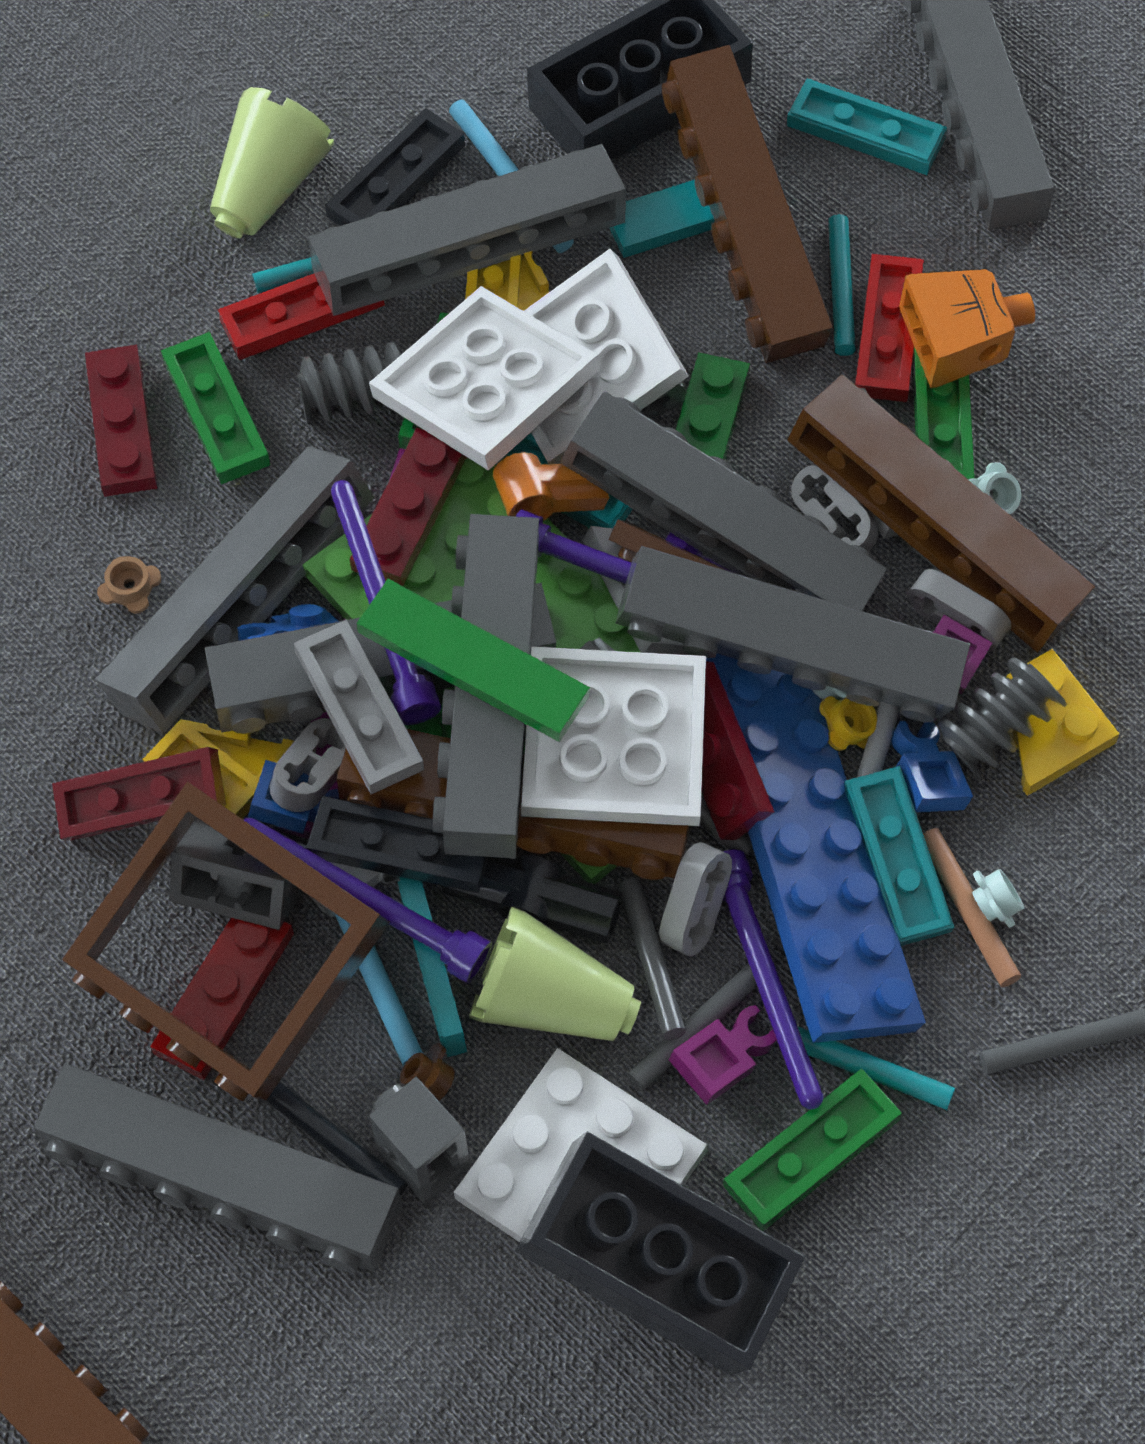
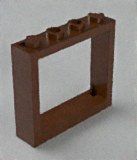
[62,781,390,1102]

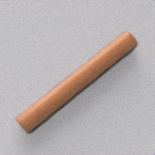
[923,828,1021,987]

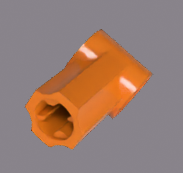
[493,452,609,521]

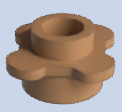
[97,556,161,614]

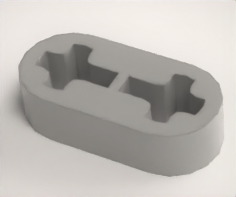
[791,465,879,551]
[907,569,1011,652]
[270,718,346,812]
[659,842,732,956]

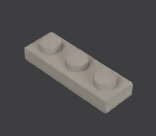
[294,619,424,794]

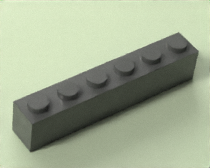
[904,0,1054,230]
[308,144,626,316]
[560,391,887,611]
[95,446,374,734]
[433,514,539,858]
[615,546,970,722]
[204,583,556,734]
[33,1063,403,1273]

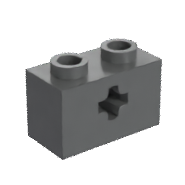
[169,818,307,930]
[368,1076,471,1206]

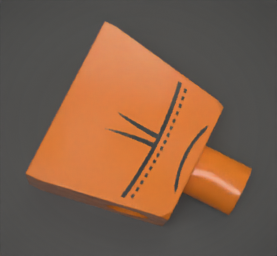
[899,269,1035,388]

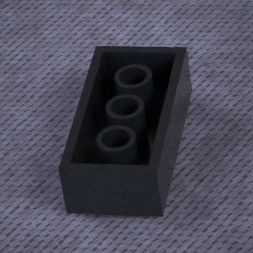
[527,0,753,160]
[515,1131,806,1375]

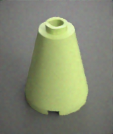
[210,87,334,238]
[469,907,641,1041]

